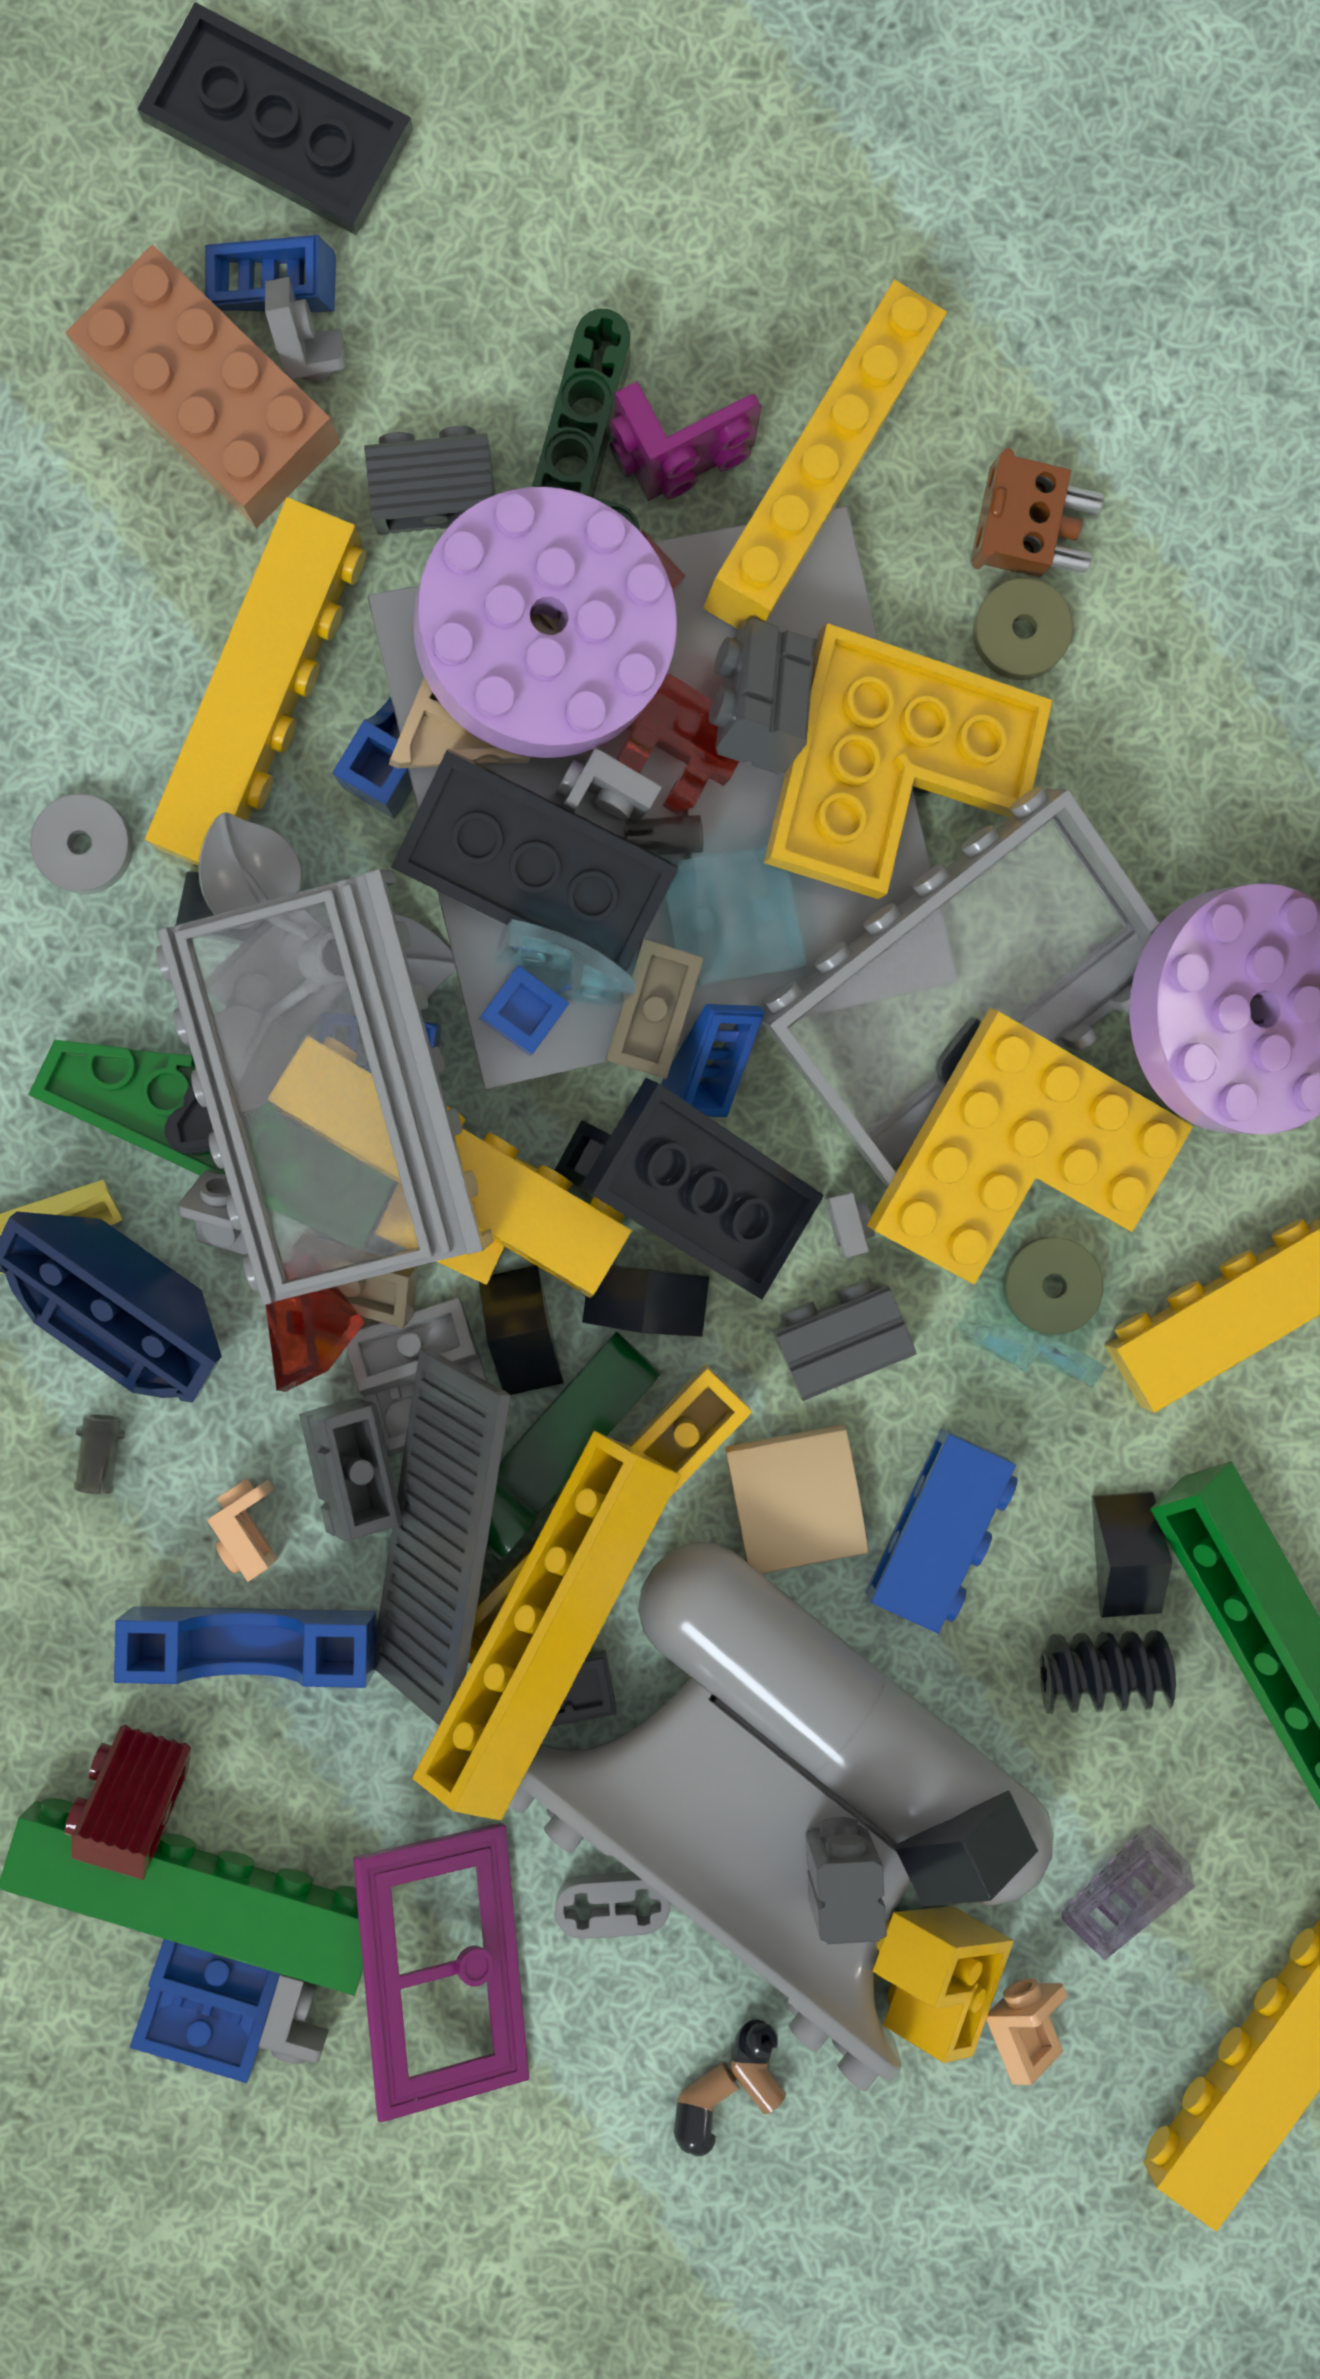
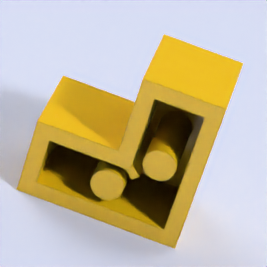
[872,1906,1014,2063]

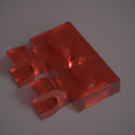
[616,673,739,818]

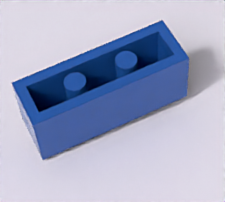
[865,1428,1018,1634]

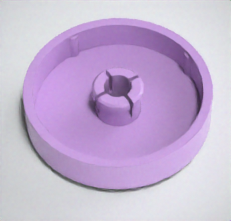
[413,487,677,758]
[1129,884,1320,1134]

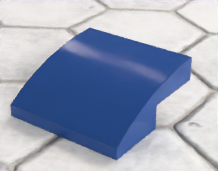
[129,1939,280,2083]

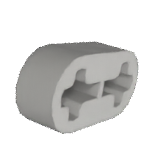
[554,1872,670,1939]

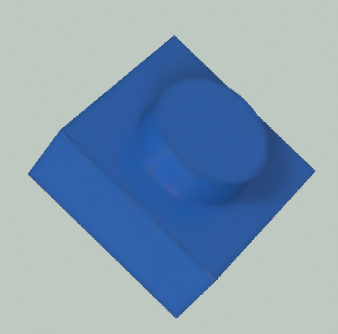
[479,965,570,1056]

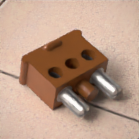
[970,448,1104,577]

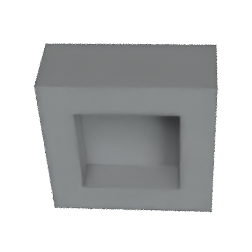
[824,1192,875,1258]

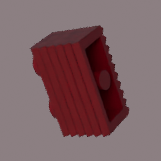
[64,1725,191,1880]

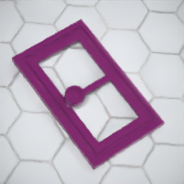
[353,1823,529,2122]

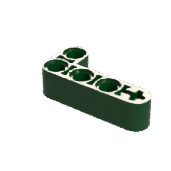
[532,308,640,531]
[486,1331,662,1560]

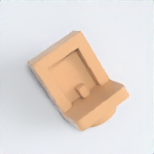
[207,1478,278,1582]
[986,1979,1067,2085]

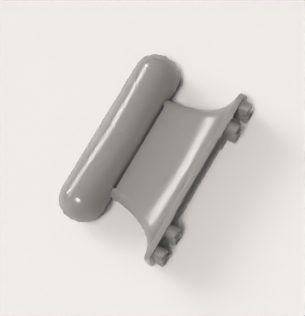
[509,1542,1054,2091]

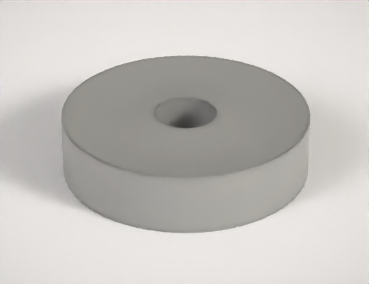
[30,794,133,894]

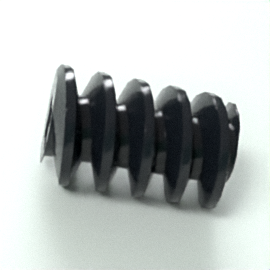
[1040,1630,1176,1714]

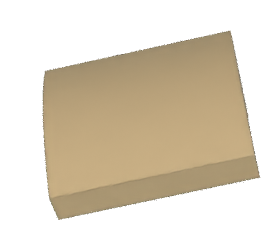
[725,1424,869,1574]

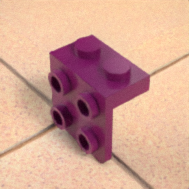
[610,381,762,501]

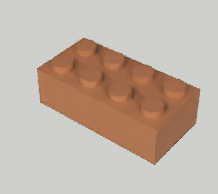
[65,244,341,529]

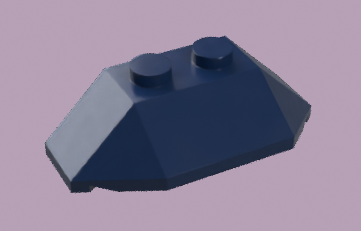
[0,1211,222,1403]

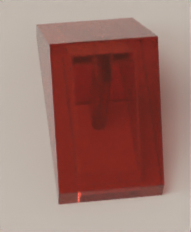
[265,1253,365,1392]

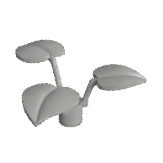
[199,812,456,1113]

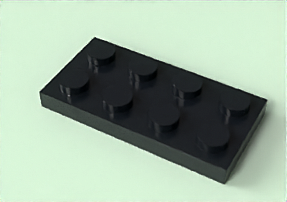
[137,2,413,235]
[391,749,679,981]
[580,1077,824,1300]

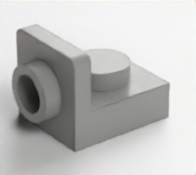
[265,277,345,381]
[556,748,662,821]
[179,1170,248,1255]
[259,1974,329,2064]

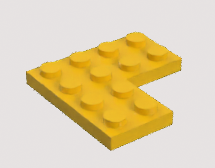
[764,623,1053,899]
[867,1008,1193,1285]

